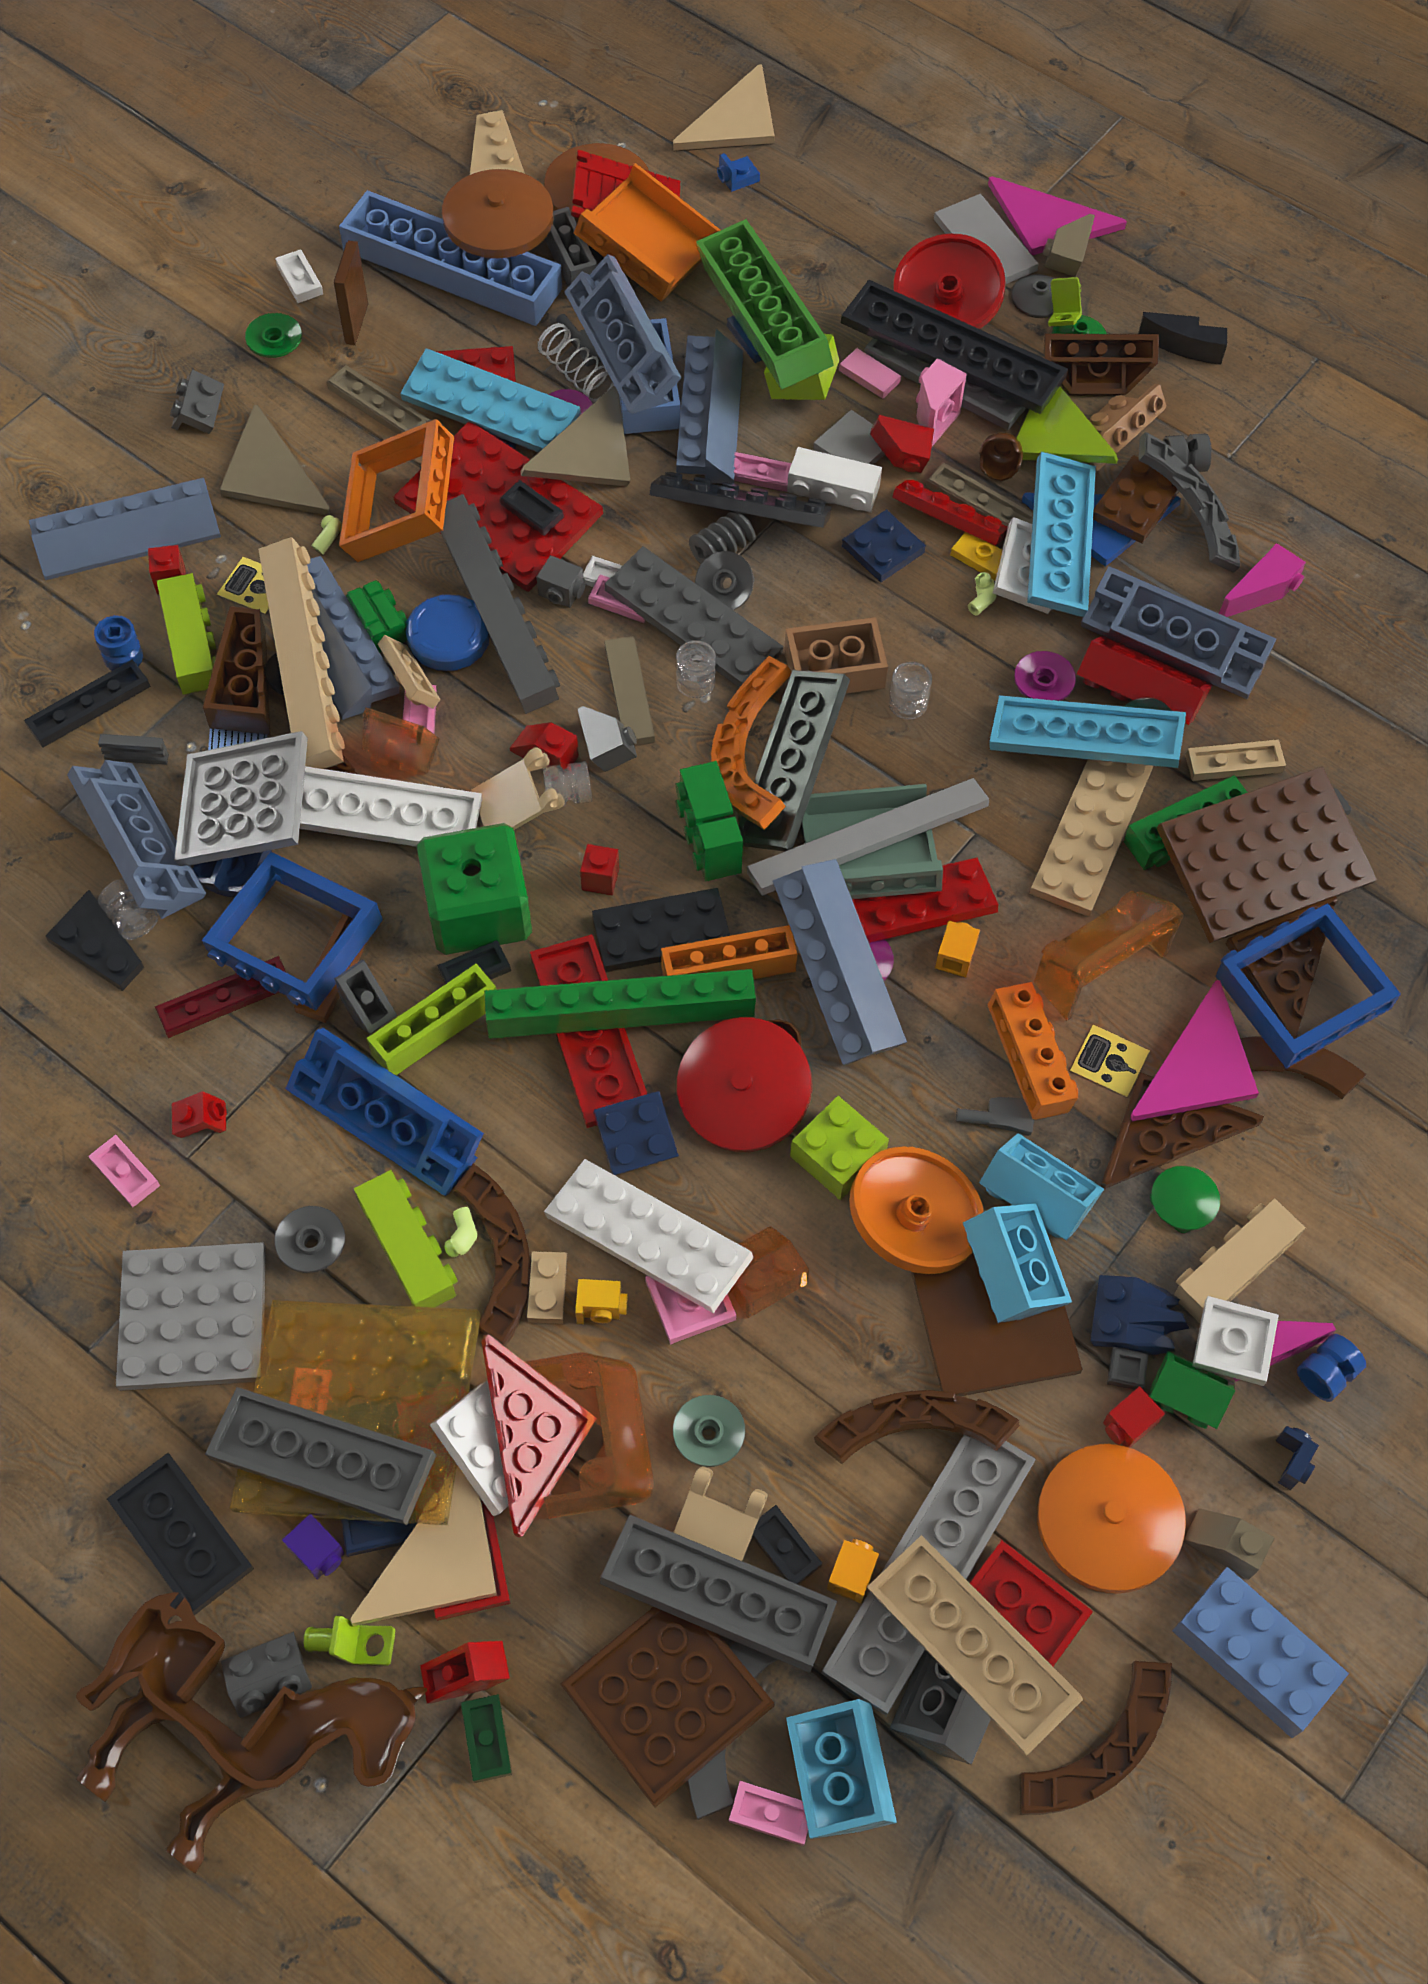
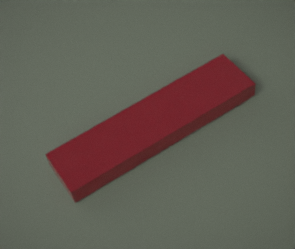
[155,956,286,1038]

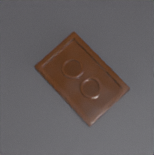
[333,240,368,345]

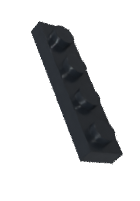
[24,659,151,748]

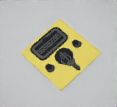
[217,557,269,614]
[1070,1025,1150,1097]

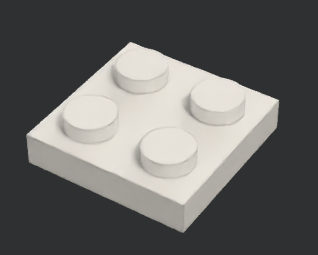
[1192,1296,1279,1386]

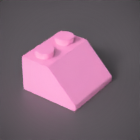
[916,358,967,446]

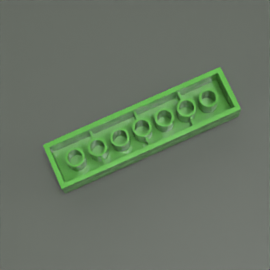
[696,219,834,390]

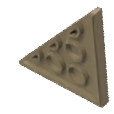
[520,386,631,487]
[220,405,331,516]

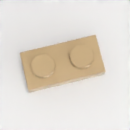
[527,1251,568,1324]

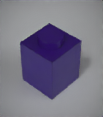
[282,1513,345,1580]

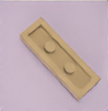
[378,635,440,709]
[1185,740,1286,781]

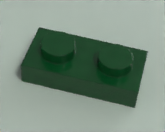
[461,1694,512,1783]

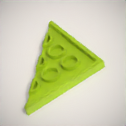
[1017,386,1118,464]

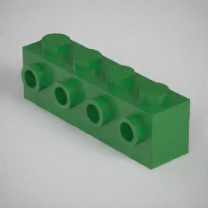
[1123,775,1248,870]

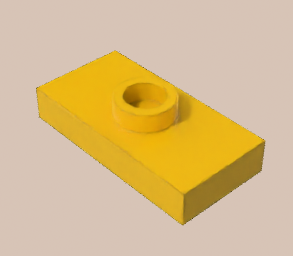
[950,532,1003,581]

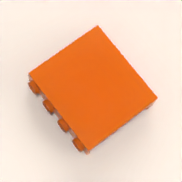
[574,163,720,302]

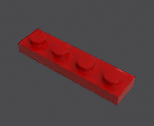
[892,480,1008,546]

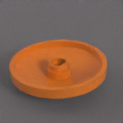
[849,1146,984,1274]
[1037,1444,1186,1594]

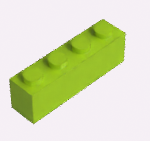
[157,573,217,695]
[367,964,496,1075]
[354,1170,458,1316]

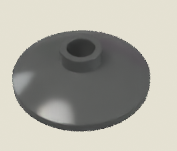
[1011,274,1054,318]
[695,551,754,610]
[275,1206,345,1273]

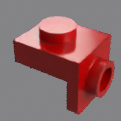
[172,1091,227,1138]

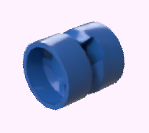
[94,615,143,671]
[1297,1334,1366,1402]

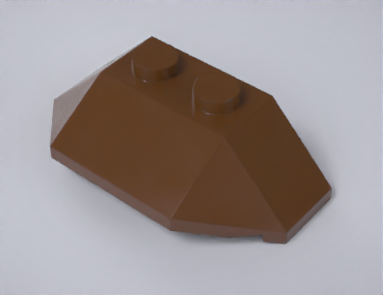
[1044,334,1159,395]

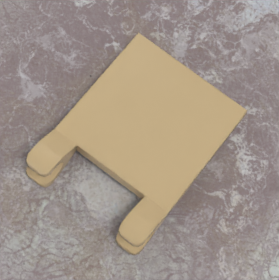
[471,748,565,830]
[674,1466,768,1561]

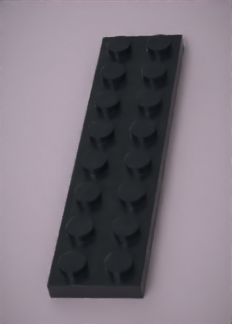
[841,280,1068,414]

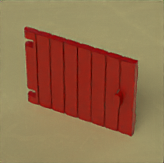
[571,150,681,218]

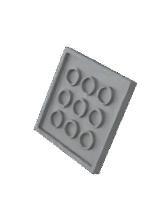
[174,731,308,866]
[116,1242,266,1391]

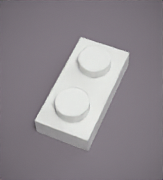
[275,249,323,303]

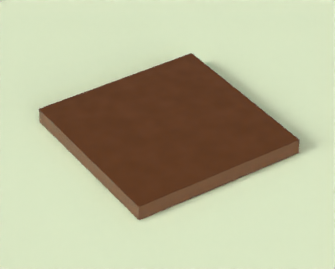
[911,1253,1083,1396]
[560,1607,775,1808]

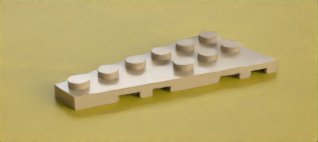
[470,110,525,175]

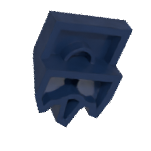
[192,850,272,898]
[1091,1275,1189,1355]

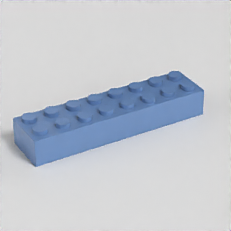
[339,190,562,326]

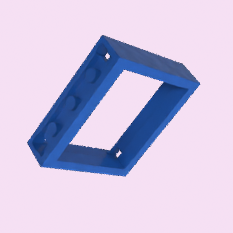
[202,852,383,1011]
[1215,903,1401,1069]

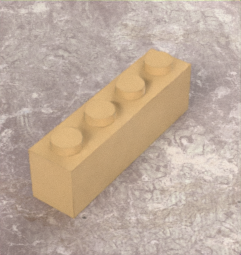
[1174,1199,1306,1323]

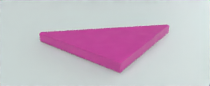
[988,176,1127,255]
[1131,980,1259,1121]

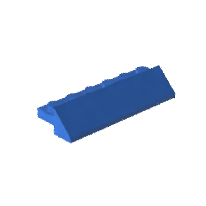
[285,1028,484,1196]

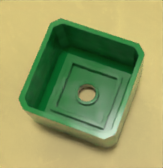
[416,823,532,955]

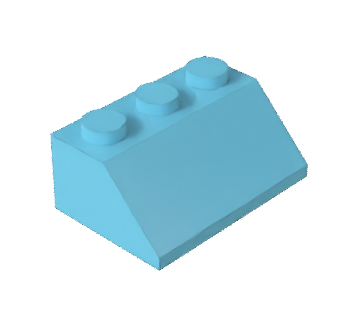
[979,1133,1104,1241]
[963,1203,1072,1323]
[786,1699,897,1839]

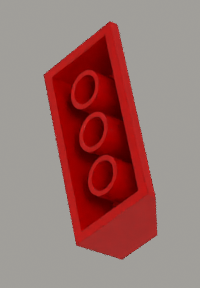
[1076,636,1213,725]

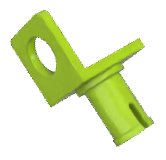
[1048,277,1082,327]
[303,1616,395,1666]

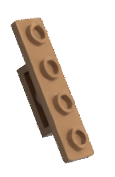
[1089,384,1166,471]

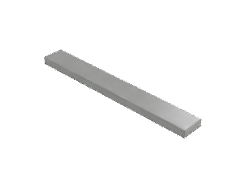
[747,778,989,896]

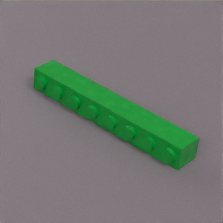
[484,969,756,1039]

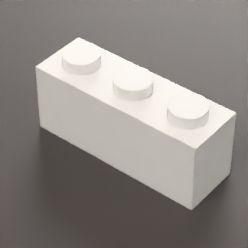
[787,447,882,512]

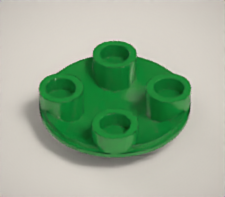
[1150,1166,1220,1233]

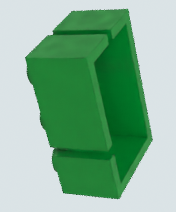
[675,761,743,882]

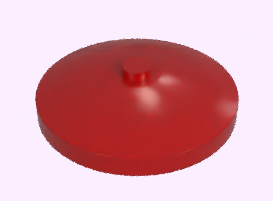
[894,233,1005,329]
[677,1017,812,1152]

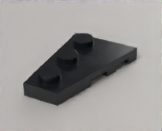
[46,890,144,991]

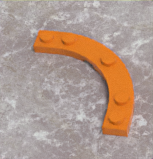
[711,656,792,830]

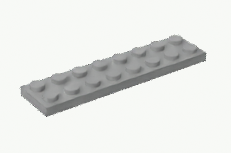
[821,1435,1036,1716]

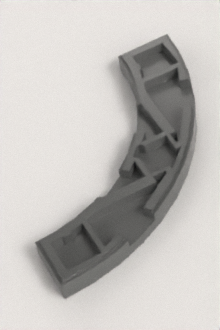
[1139,432,1240,573]
[688,1642,778,1820]

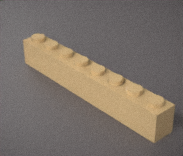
[258,537,345,769]

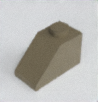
[1043,214,1095,277]
[1183,1509,1275,1580]

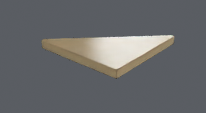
[673,64,775,151]
[351,1467,497,1626]

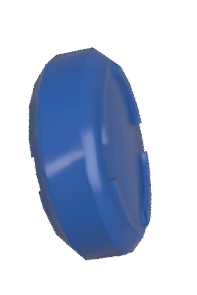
[406,594,489,671]

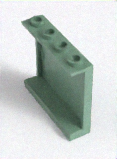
[801,784,943,899]

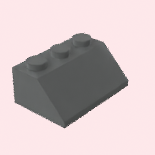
[890,1650,991,1765]

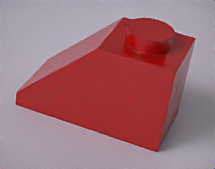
[870,415,934,473]
[510,722,579,779]
[420,1641,510,1704]

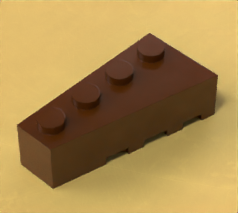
[203,606,270,735]

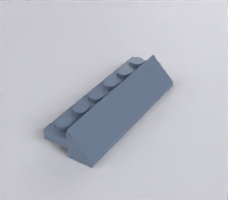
[564,254,682,414]
[676,329,743,483]
[29,478,221,580]
[307,556,400,720]
[1081,566,1276,699]
[67,760,206,919]
[773,859,907,1066]

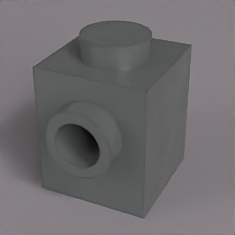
[537,555,586,608]

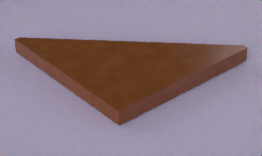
[1226,896,1337,1039]
[1100,1072,1264,1189]

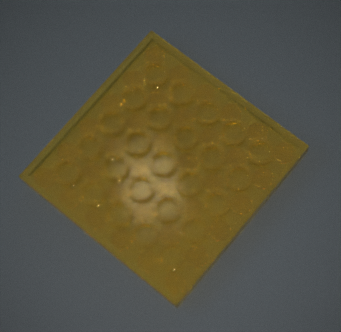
[230,1300,481,1525]

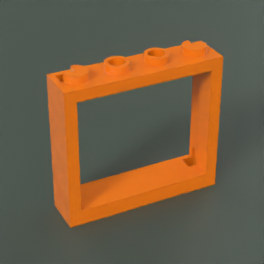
[339,419,454,562]

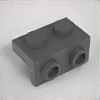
[170,370,224,434]
[221,1631,312,1718]

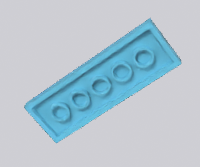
[400,348,581,452]
[1027,451,1096,617]
[989,695,1186,768]

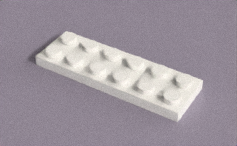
[300,766,482,847]
[544,1159,753,1313]

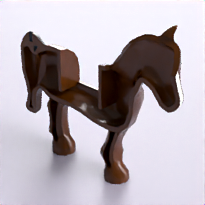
[76,1592,427,1874]

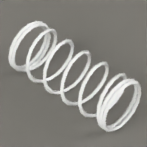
[538,323,615,404]

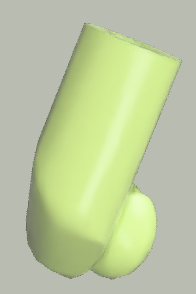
[311,515,342,555]
[968,572,997,616]
[444,1207,477,1257]

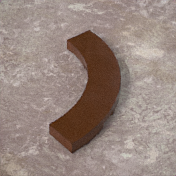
[1240,1036,1366,1099]
[453,1163,531,1347]
[814,1390,1020,1464]
[1020,1661,1172,1815]

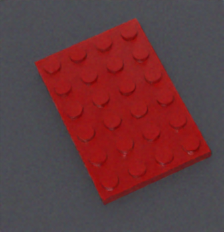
[393,421,604,592]

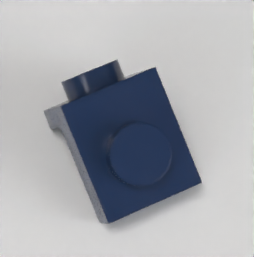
[1276,1426,1319,1491]

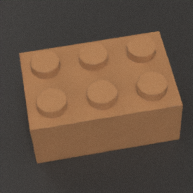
[784,617,888,694]

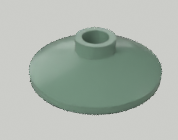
[673,1395,745,1467]

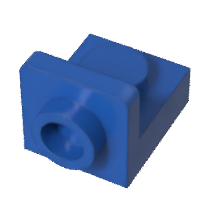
[717,153,760,192]

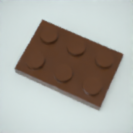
[1093,455,1180,544]

